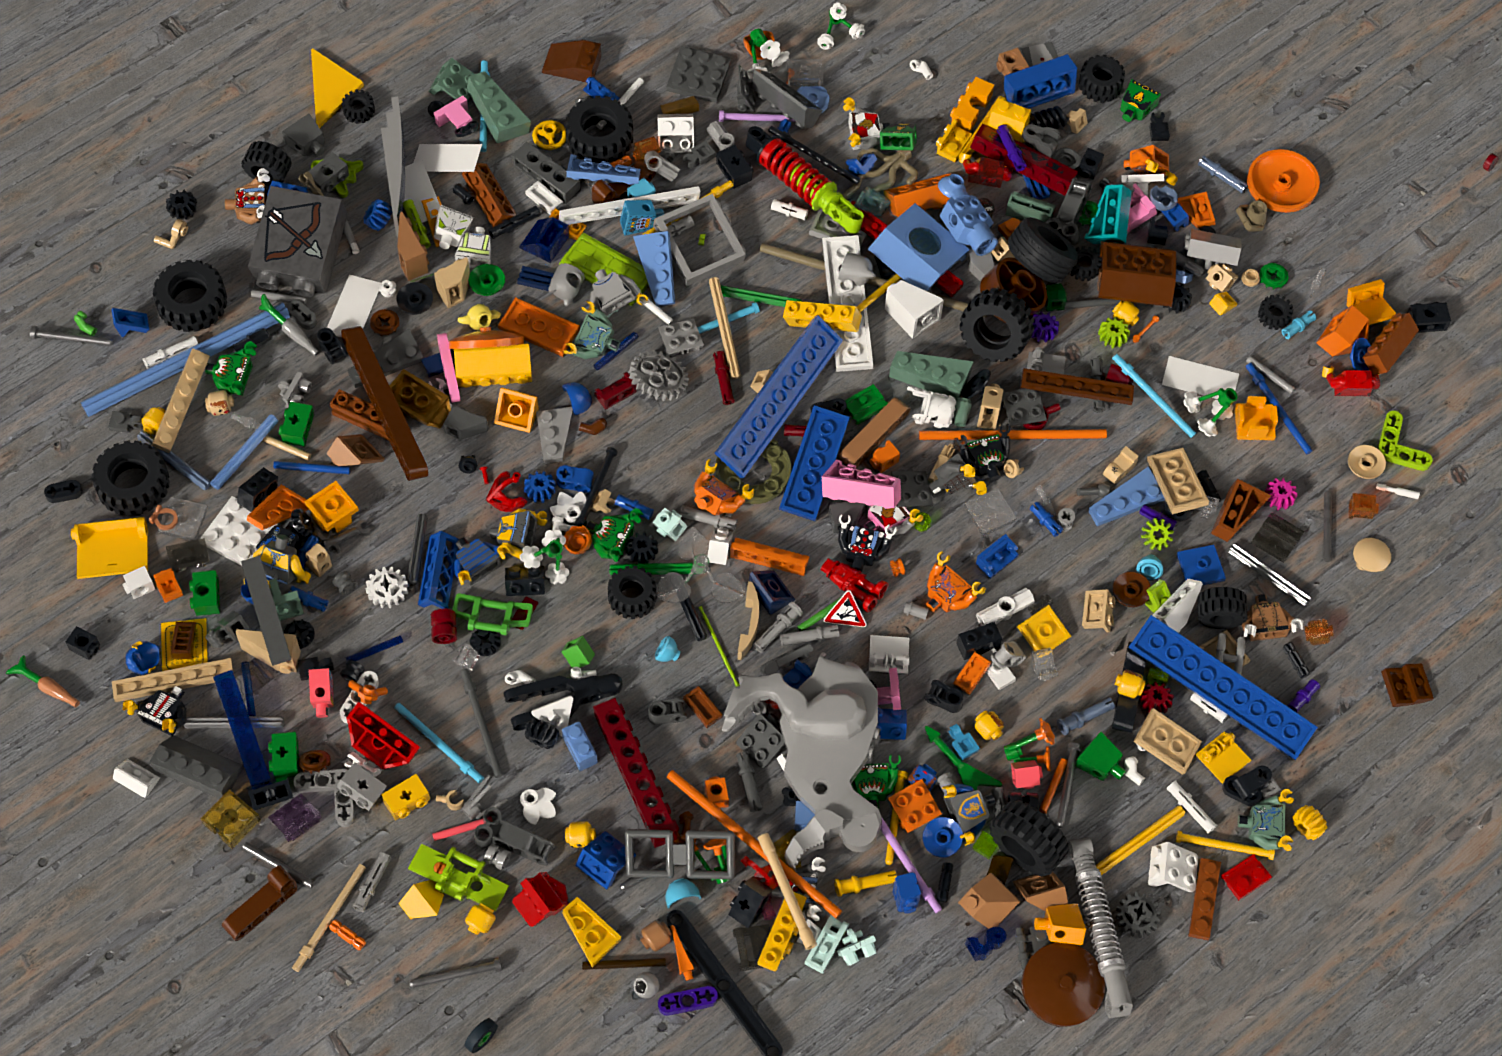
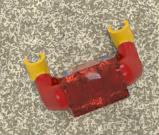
[959,152,1013,188]

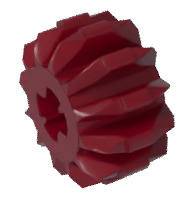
[1139,681,1174,714]

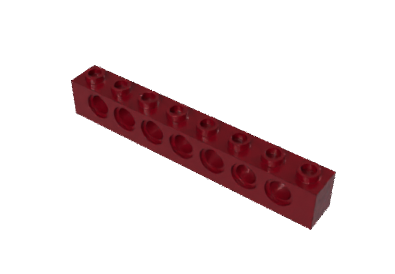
[593,698,679,848]

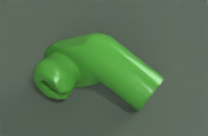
[74,311,97,336]

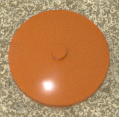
[1247,149,1320,213]
[449,327,524,349]

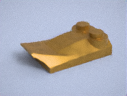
[389,369,451,429]

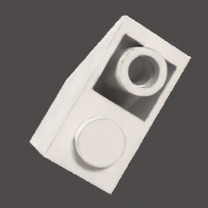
[707,527,733,565]

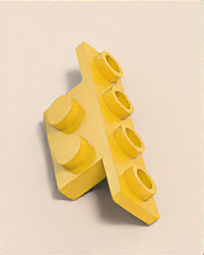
[757,892,807,972]

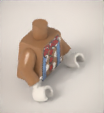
[225,168,270,225]

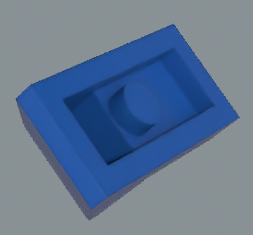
[111,308,149,337]

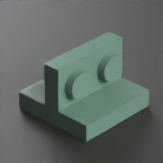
[269,578,304,621]

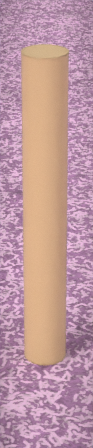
[262,435,311,461]

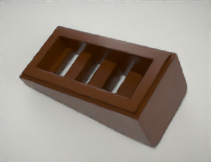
[170,622,196,659]

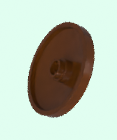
[1021,942,1105,1027]

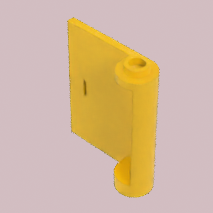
[71,517,148,579]

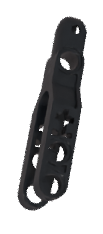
[503,673,623,731]

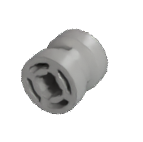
[483,844,511,871]

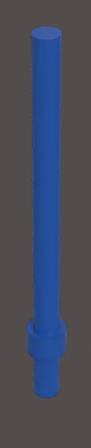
[1246,363,1313,455]

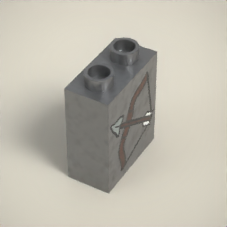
[248,186,348,297]

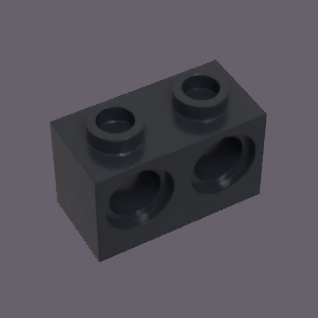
[237,467,278,512]

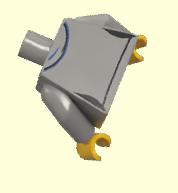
[590,269,648,316]

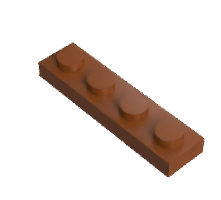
[1188,858,1221,941]

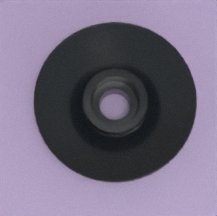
[396,282,433,315]
[962,369,991,399]

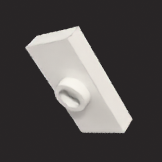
[981,648,1016,690]

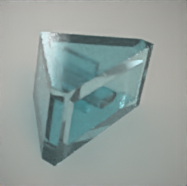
[854,186,891,216]

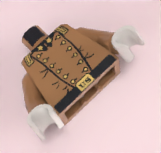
[1241,594,1304,641]

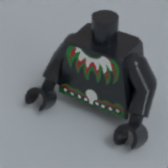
[953,424,1011,481]

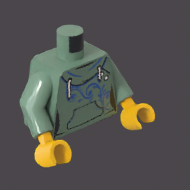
[563,301,621,359]
[1237,789,1294,851]

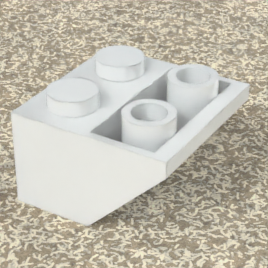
[658,114,694,153]

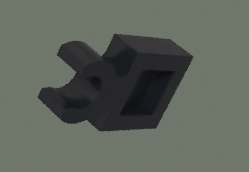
[1149,112,1170,141]

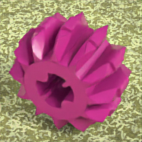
[1264,478,1297,510]

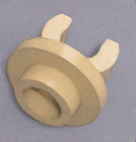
[1004,459,1024,478]

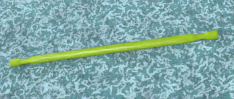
[699,606,739,687]

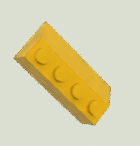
[454,344,532,388]

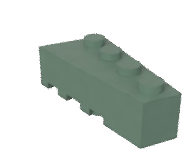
[467,71,531,144]
[889,351,973,400]

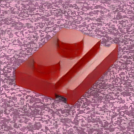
[1221,854,1272,901]

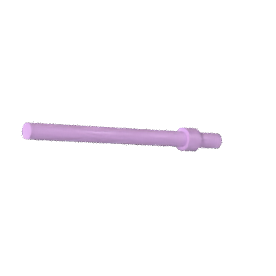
[880,818,942,914]

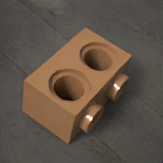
[996,47,1029,76]

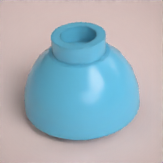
[1136,554,1163,580]
[655,636,681,662]

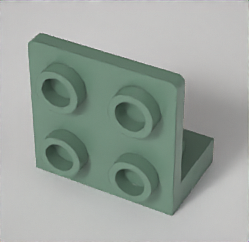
[429,57,474,101]

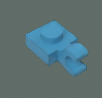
[948,724,980,761]

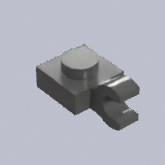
[108,411,143,433]

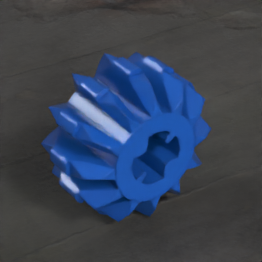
[363,199,393,231]
[524,470,556,503]

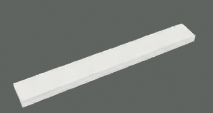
[558,186,700,226]

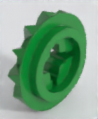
[1079,201,1099,227]
[1259,263,1289,290]

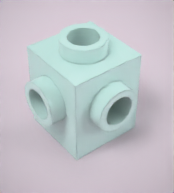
[653,508,688,541]

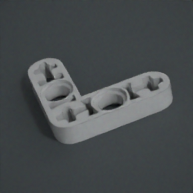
[293,769,355,827]

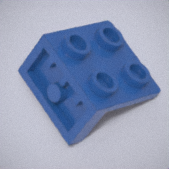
[575,831,636,890]

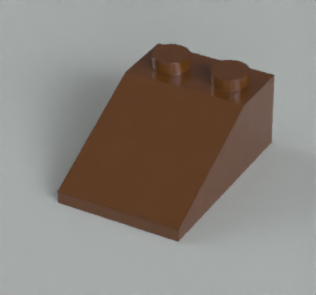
[542,40,601,83]

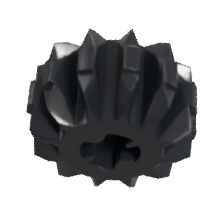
[166,189,197,220]
[1163,282,1192,314]
[626,532,658,564]
[524,719,560,749]

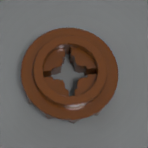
[370,309,399,336]
[298,750,331,774]

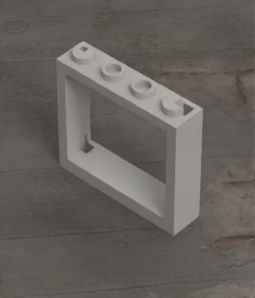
[653,193,746,287]

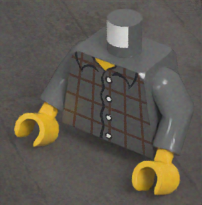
[929,453,987,495]

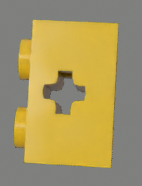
[381,774,430,821]

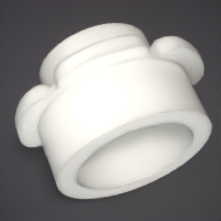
[378,280,396,297]

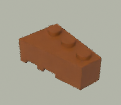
[1211,479,1272,542]

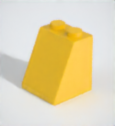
[988,98,1031,143]

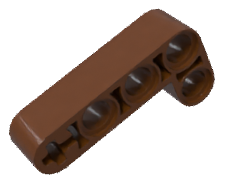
[592,160,656,204]
[222,865,298,941]

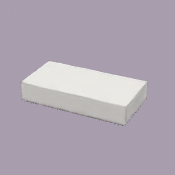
[525,181,564,215]

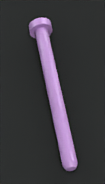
[719,110,796,122]

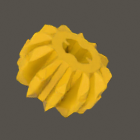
[1292,805,1327,840]

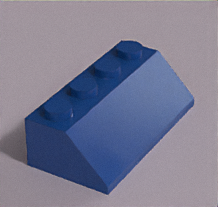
[1004,54,1077,109]

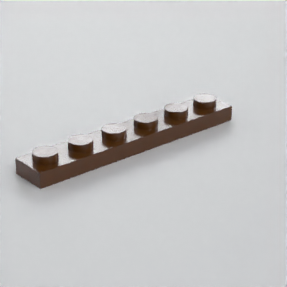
[1021,368,1134,405]

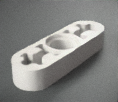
[340,671,379,724]

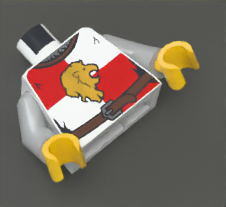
[843,97,890,150]

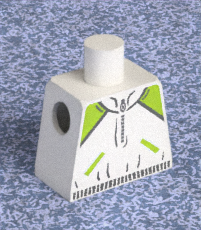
[434,205,474,249]

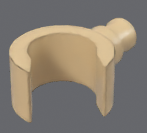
[436,790,465,811]

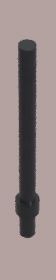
[768,126,861,185]

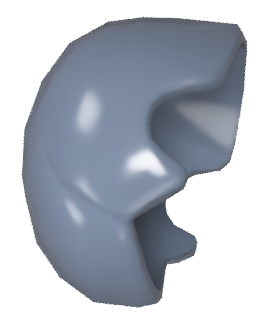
[1150,185,1178,211]

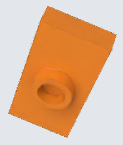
[953,652,992,695]

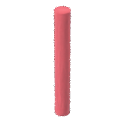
[432,816,493,841]

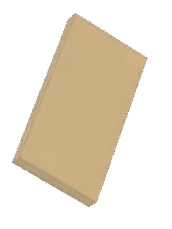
[1147,448,1209,514]

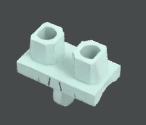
[837,928,876,966]

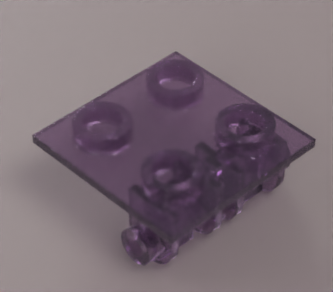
[268,793,322,842]

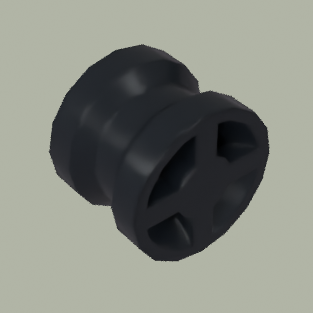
[340,660,365,682]

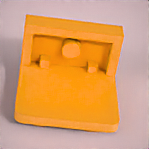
[1346,279,1396,325]

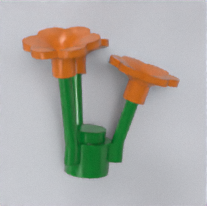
[1004,718,1055,771]
[694,839,731,884]

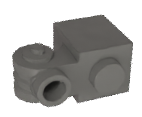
[205,611,251,649]

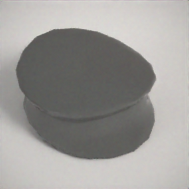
[1051,148,1081,171]

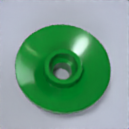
[468,264,505,296]

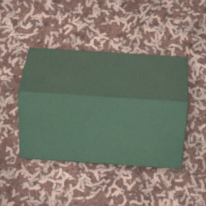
[1005,191,1056,222]

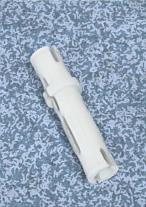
[142,336,198,369]
[1167,780,1217,834]

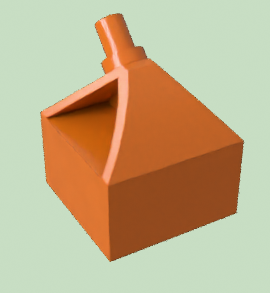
[1316,305,1369,357]

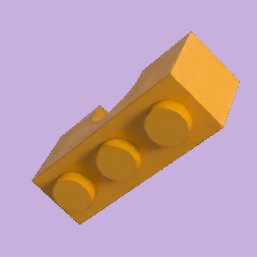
[950,77,995,132]

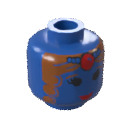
[908,764,937,792]

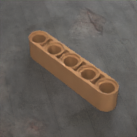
[838,397,911,468]

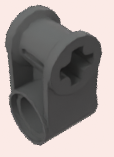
[648,697,687,725]

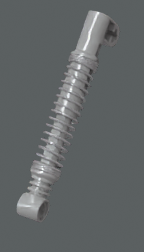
[1069,838,1133,1019]

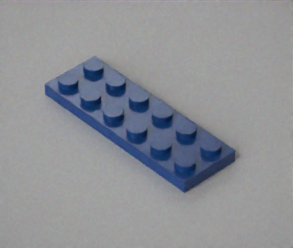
[779,405,850,521]

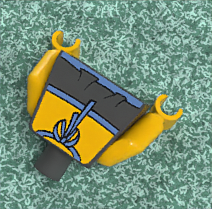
[490,508,547,559]
[253,535,311,584]

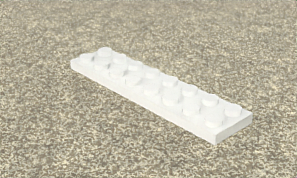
[822,235,873,372]

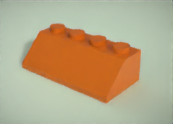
[883,173,952,217]

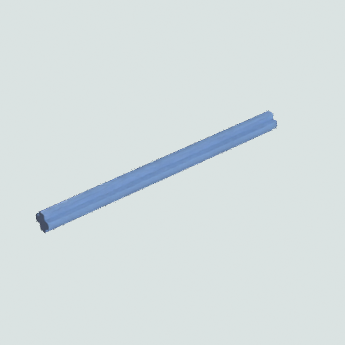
[80,302,290,417]

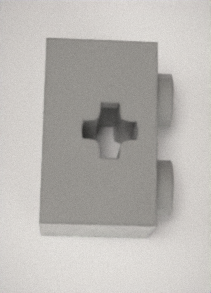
[337,762,387,811]

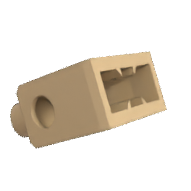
[977,383,1003,430]

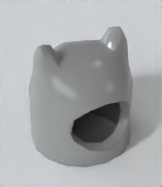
[838,251,876,286]
[548,263,585,306]

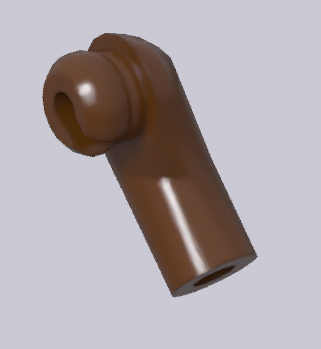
[579,418,607,435]

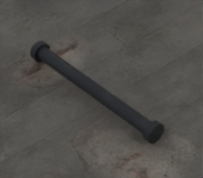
[575,447,618,526]

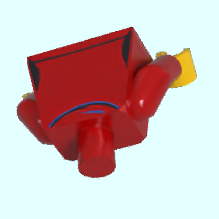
[1322,366,1380,396]

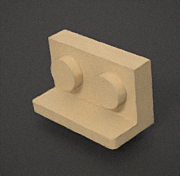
[1082,589,1116,632]

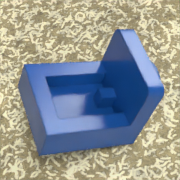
[845,154,877,175]

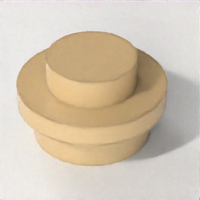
[1241,269,1260,287]

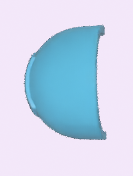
[665,879,701,909]

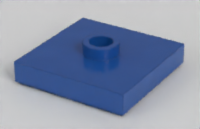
[1177,545,1226,586]

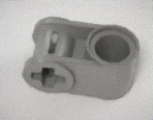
[991,641,1026,668]

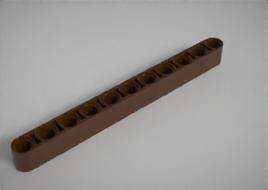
[341,326,428,481]

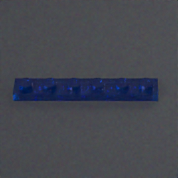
[213,670,271,786]

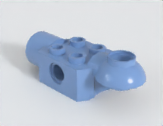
[938,174,998,256]

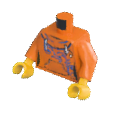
[1123,145,1178,186]
[694,459,754,515]
[926,551,986,612]

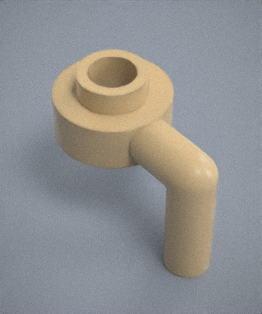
[154,219,188,249]

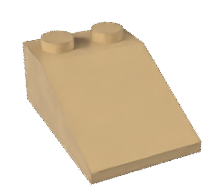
[236,629,301,674]

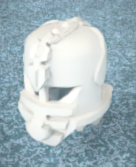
[907,386,956,428]

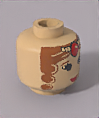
[205,390,234,416]

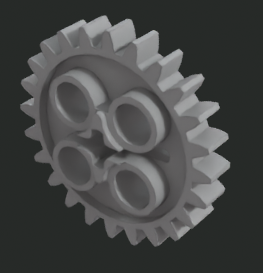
[628,350,689,401]

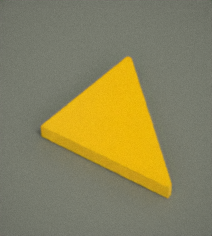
[311,48,364,128]

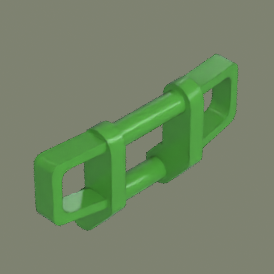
[453,593,533,635]

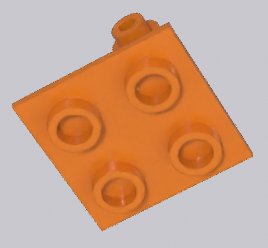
[888,779,942,833]

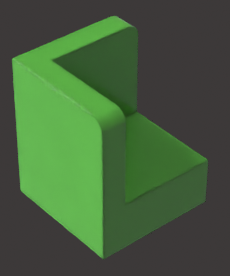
[561,636,595,668]

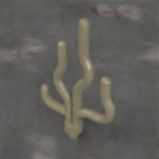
[842,148,918,201]

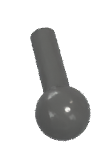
[1076,483,1111,498]

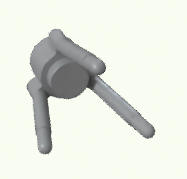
[461,775,508,820]

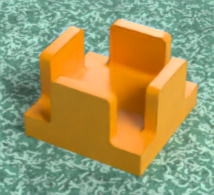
[1235,396,1278,440]
[304,481,359,533]

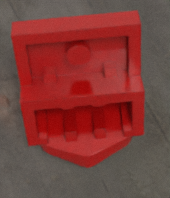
[512,872,569,927]

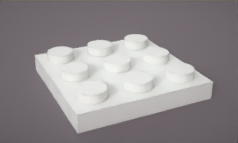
[199,496,281,566]

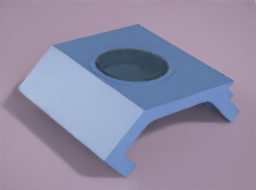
[868,203,970,293]

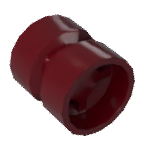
[430,609,457,644]

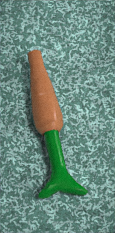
[6,655,80,708]

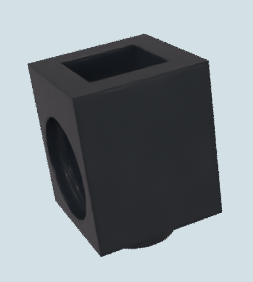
[1077,148,1104,180]
[65,626,100,660]

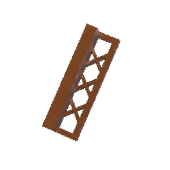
[462,163,517,227]

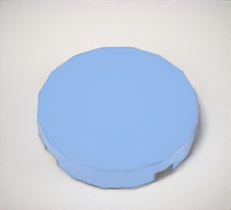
[797,83,830,113]

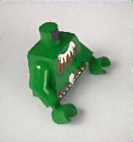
[205,341,257,396]
[586,508,643,562]
[851,754,901,809]

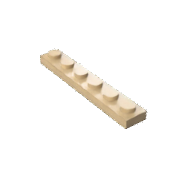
[151,348,210,453]
[112,658,234,702]

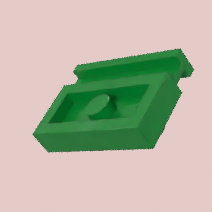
[844,384,888,425]

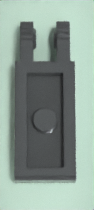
[760,644,813,676]

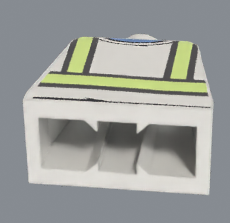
[455,227,491,268]

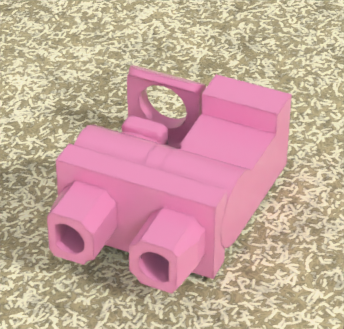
[1127,183,1157,234]

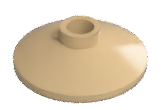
[1348,445,1386,479]

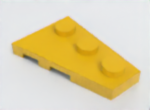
[562,897,622,967]

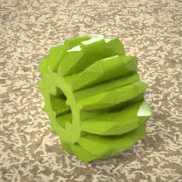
[1098,317,1130,349]
[1141,518,1174,551]

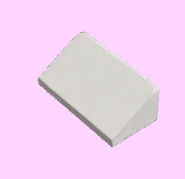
[113,759,160,798]

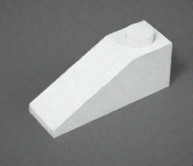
[1152,579,1203,633]

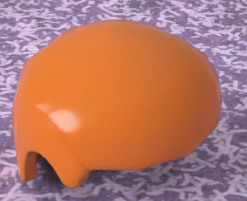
[564,525,592,555]

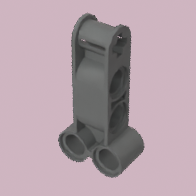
[1045,177,1093,245]
[474,807,556,866]

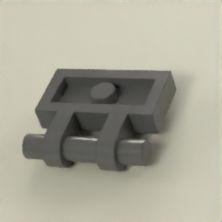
[1015,927,1053,970]

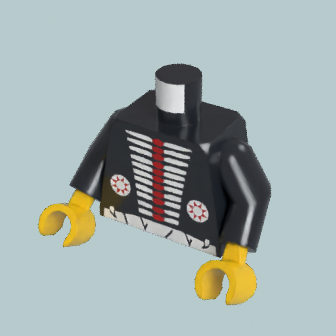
[122,686,187,737]

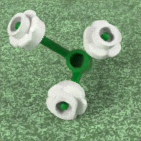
[818,3,865,50]

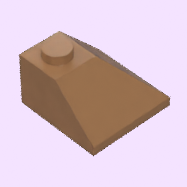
[326,434,385,466]
[1013,872,1068,912]
[958,873,1021,931]

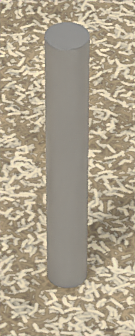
[251,290,307,305]
[1246,356,1295,394]

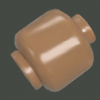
[640,920,672,952]

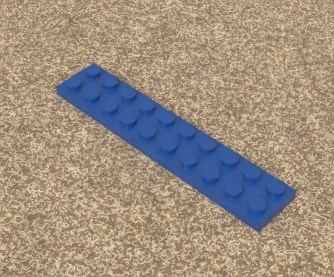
[715,315,843,478]
[1128,615,1318,760]

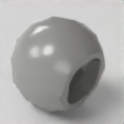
[633,972,660,999]

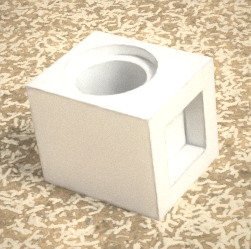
[122,566,156,599]

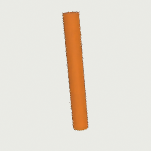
[1039,758,1068,814]

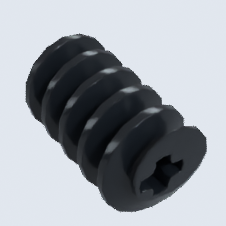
[1028,106,1066,135]

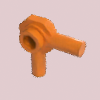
[348,680,388,704]

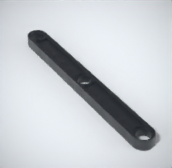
[667,910,783,1056]

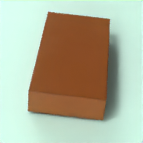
[683,686,723,728]

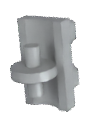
[278,372,312,408]

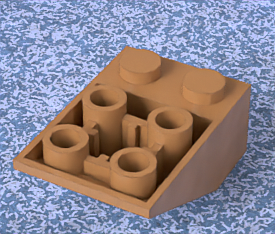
[397,212,429,281]

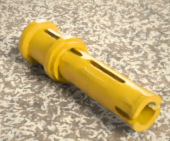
[834,870,897,897]

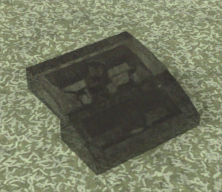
[1251,512,1304,563]

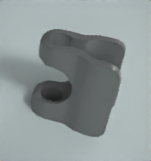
[1022,124,1060,158]

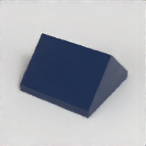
[749,570,795,615]

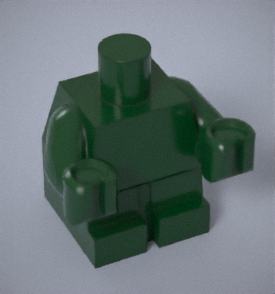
[1046,282,1067,311]

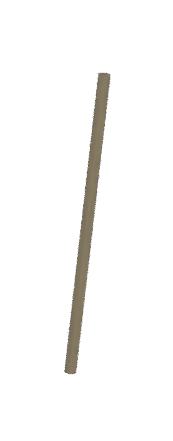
[760,243,987,318]

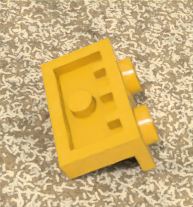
[936,119,972,162]

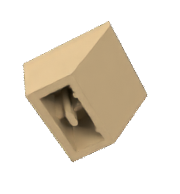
[434,257,470,309]

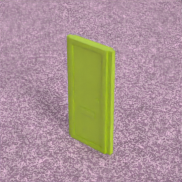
[559,233,649,306]

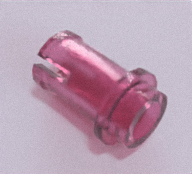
[762,896,777,921]

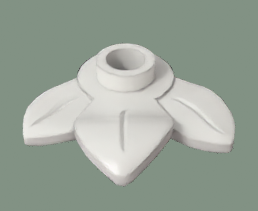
[550,492,586,524]
[520,788,556,825]

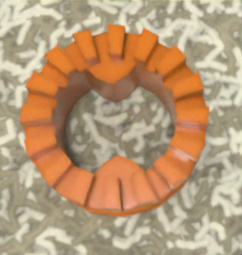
[890,558,905,577]

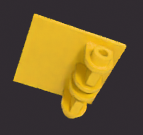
[1195,731,1252,784]

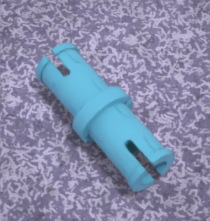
[1281,310,1316,339]

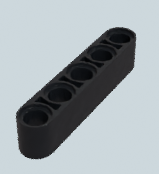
[1112,641,1146,733]

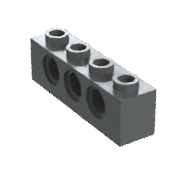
[512,142,580,204]

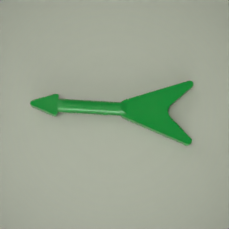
[925,726,1002,790]

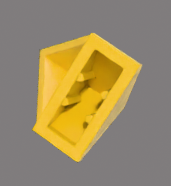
[399,880,444,920]

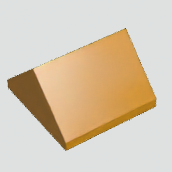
[494,387,539,433]

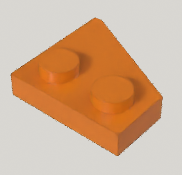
[1178,192,1215,229]

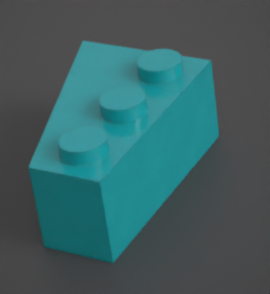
[1084,185,1132,244]

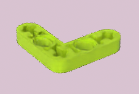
[1377,411,1433,471]

